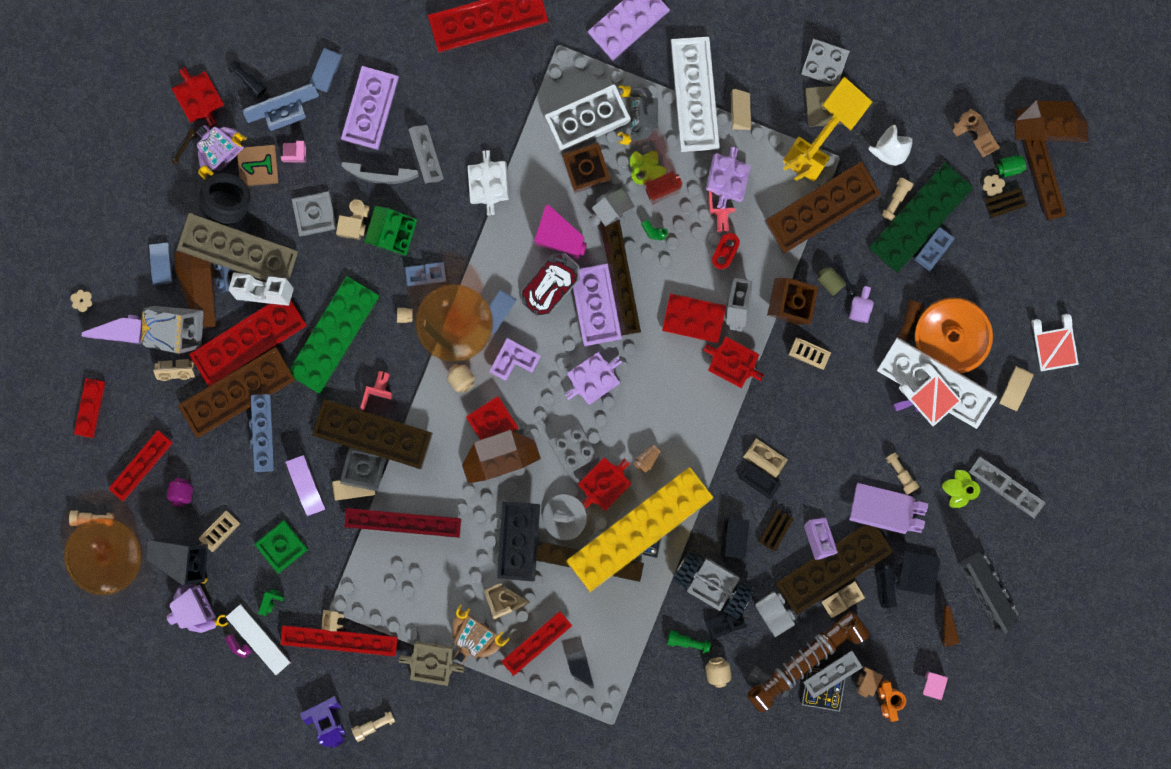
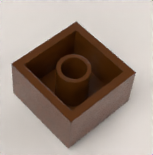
[562,143,611,194]
[767,278,819,325]

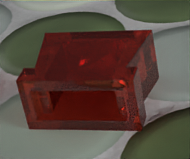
[644,171,683,205]

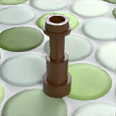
[896,299,924,343]

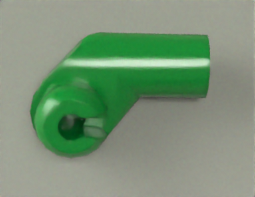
[641,219,668,241]

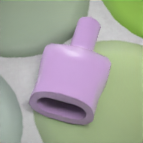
[849,286,874,323]

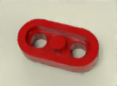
[712,233,740,270]

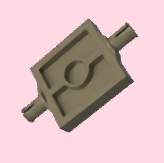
[399,641,465,686]

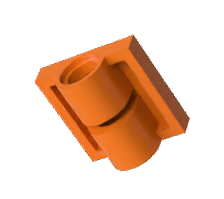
[877,679,906,722]

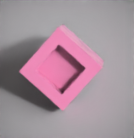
[281,141,306,162]
[923,671,948,700]

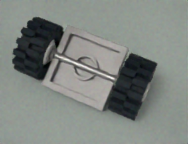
[672,551,755,619]

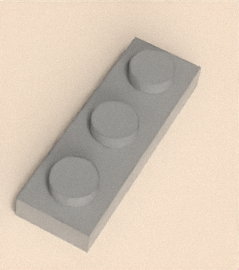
[409,125,444,184]
[803,651,863,698]

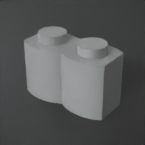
[754,591,795,637]

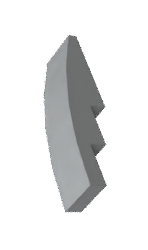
[969,457,1045,519]

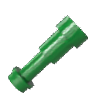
[667,630,711,653]

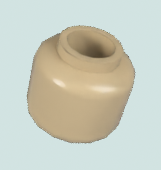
[447,364,475,393]
[705,657,732,688]

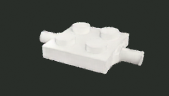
[468,150,509,215]

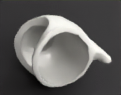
[869,125,913,166]

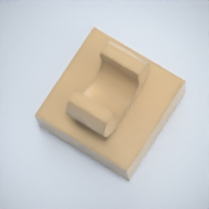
[321,610,344,631]

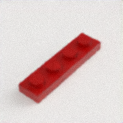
[109,430,174,501]
[501,611,573,676]

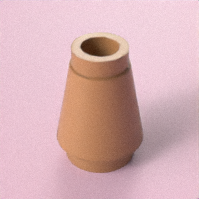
[634,445,661,474]

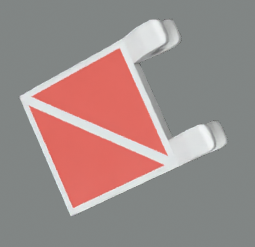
[1031,314,1079,371]
[899,363,961,426]

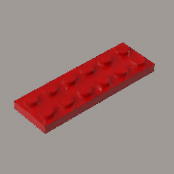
[428,0,548,53]
[189,300,307,386]

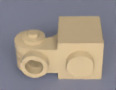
[336,200,369,240]

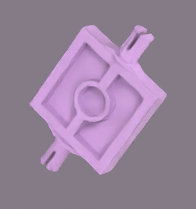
[706,147,751,209]
[564,352,622,405]

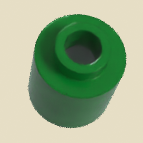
[996,155,1026,178]

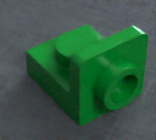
[258,589,285,616]

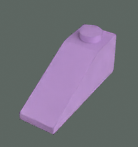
[81,315,142,344]

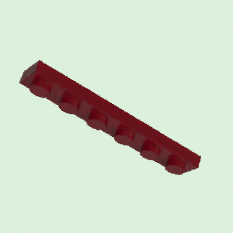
[344,508,462,538]

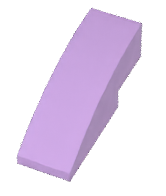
[286,455,326,516]

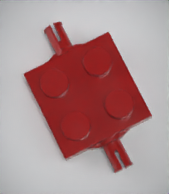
[172,67,224,127]
[703,337,764,389]
[578,457,632,511]

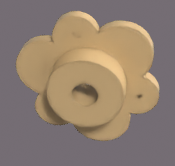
[983,175,1005,197]
[71,290,92,312]

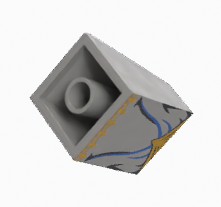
[141,306,203,353]

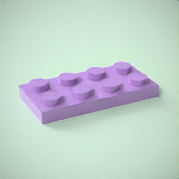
[587,0,670,61]
[341,66,399,150]
[573,264,622,347]

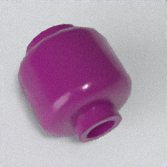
[166,478,194,507]

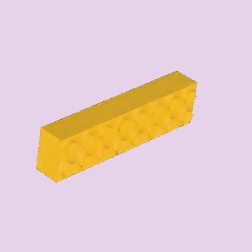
[566,467,713,593]

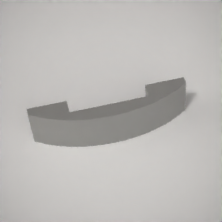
[341,162,419,184]

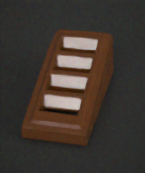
[942,605,960,647]

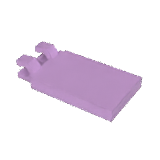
[849,483,928,534]

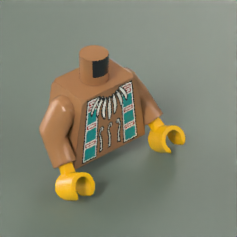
[452,605,509,663]

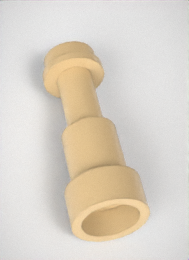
[882,177,914,221]
[886,452,920,495]
[69,510,114,526]
[351,711,395,742]

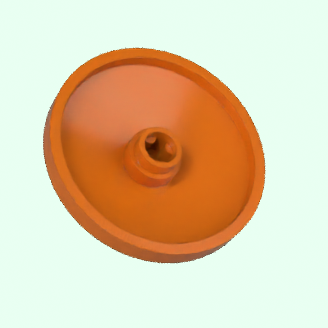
[915,297,993,374]

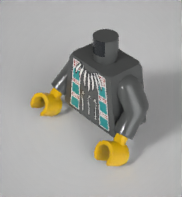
[617,86,658,145]

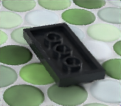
[497,501,540,581]

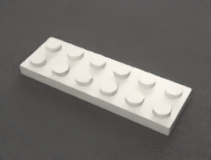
[671,37,719,152]
[877,337,997,429]

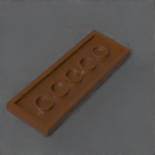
[764,161,881,254]
[178,347,296,438]

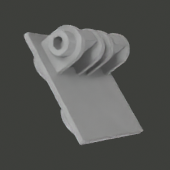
[801,38,850,86]
[548,424,598,475]

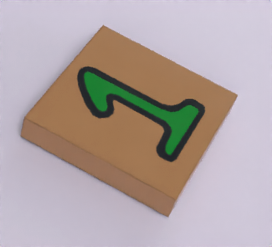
[237,145,279,186]

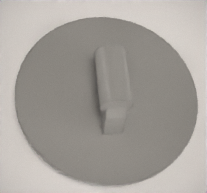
[543,494,587,540]

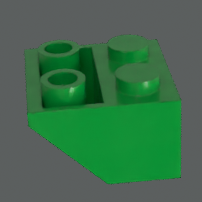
[364,206,417,256]

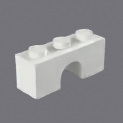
[228,273,294,306]

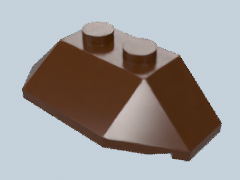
[1014,100,1088,142]
[462,430,541,483]

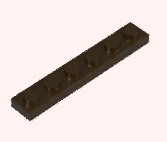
[600,220,641,336]
[536,541,644,582]

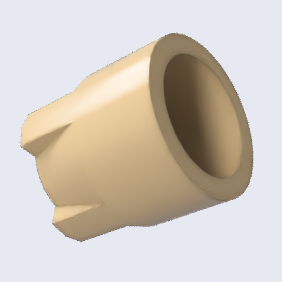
[397,308,413,323]

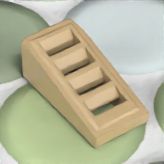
[788,337,831,370]
[199,510,241,552]

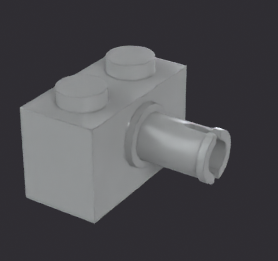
[589,188,635,227]

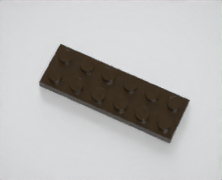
[312,399,433,470]
[776,524,893,615]

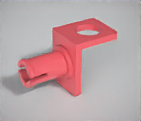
[708,191,736,232]
[361,371,392,411]

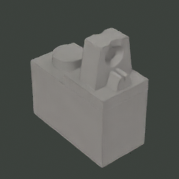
[726,278,753,331]

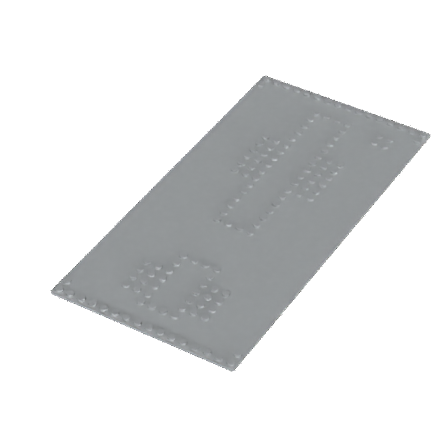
[330,45,840,725]

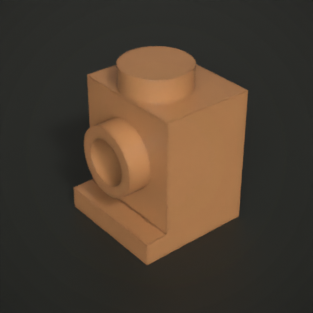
[856,666,883,698]

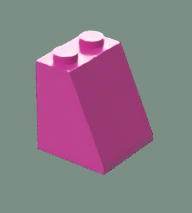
[534,205,587,259]

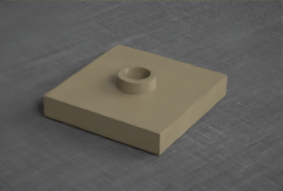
[805,86,843,127]

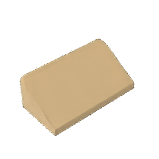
[731,89,751,130]
[744,438,788,479]

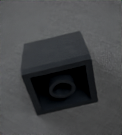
[146,538,208,585]

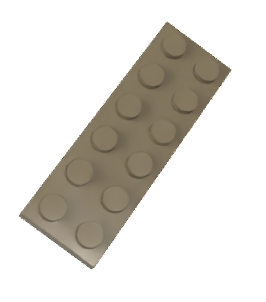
[176,213,298,282]

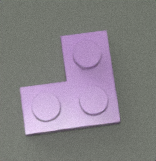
[489,338,541,381]

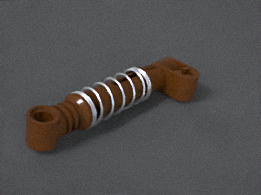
[747,611,870,712]

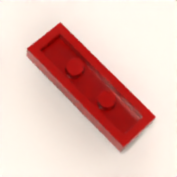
[74,378,106,438]

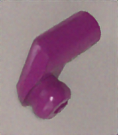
[225,634,252,658]

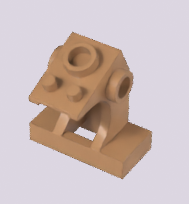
[953,109,1000,158]

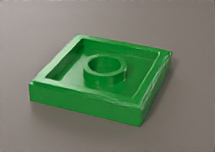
[254,520,309,574]

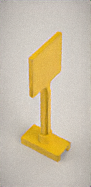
[782,77,872,181]

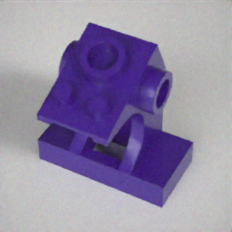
[300,696,346,748]

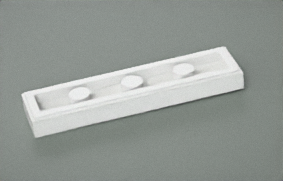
[226,604,291,675]

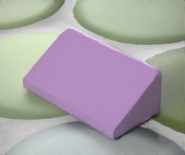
[804,518,838,560]

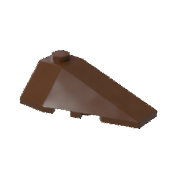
[175,251,216,327]

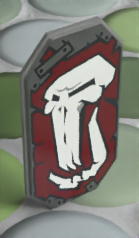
[521,253,580,317]

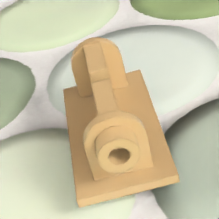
[153,359,195,381]

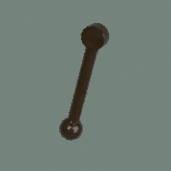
[172,129,196,165]

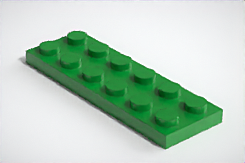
[290,276,380,394]

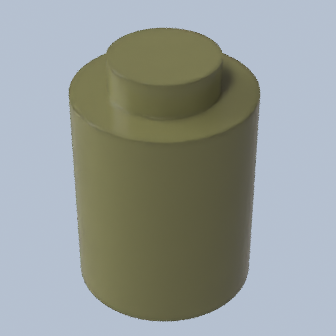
[817,267,847,296]

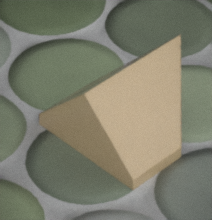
[484,583,531,619]

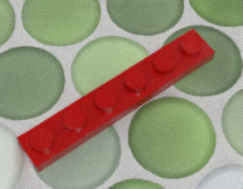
[280,625,398,656]

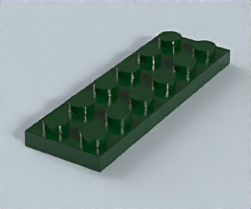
[868,163,974,273]

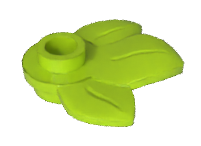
[630,150,667,185]
[942,470,981,508]

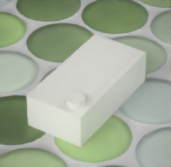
[544,84,630,153]

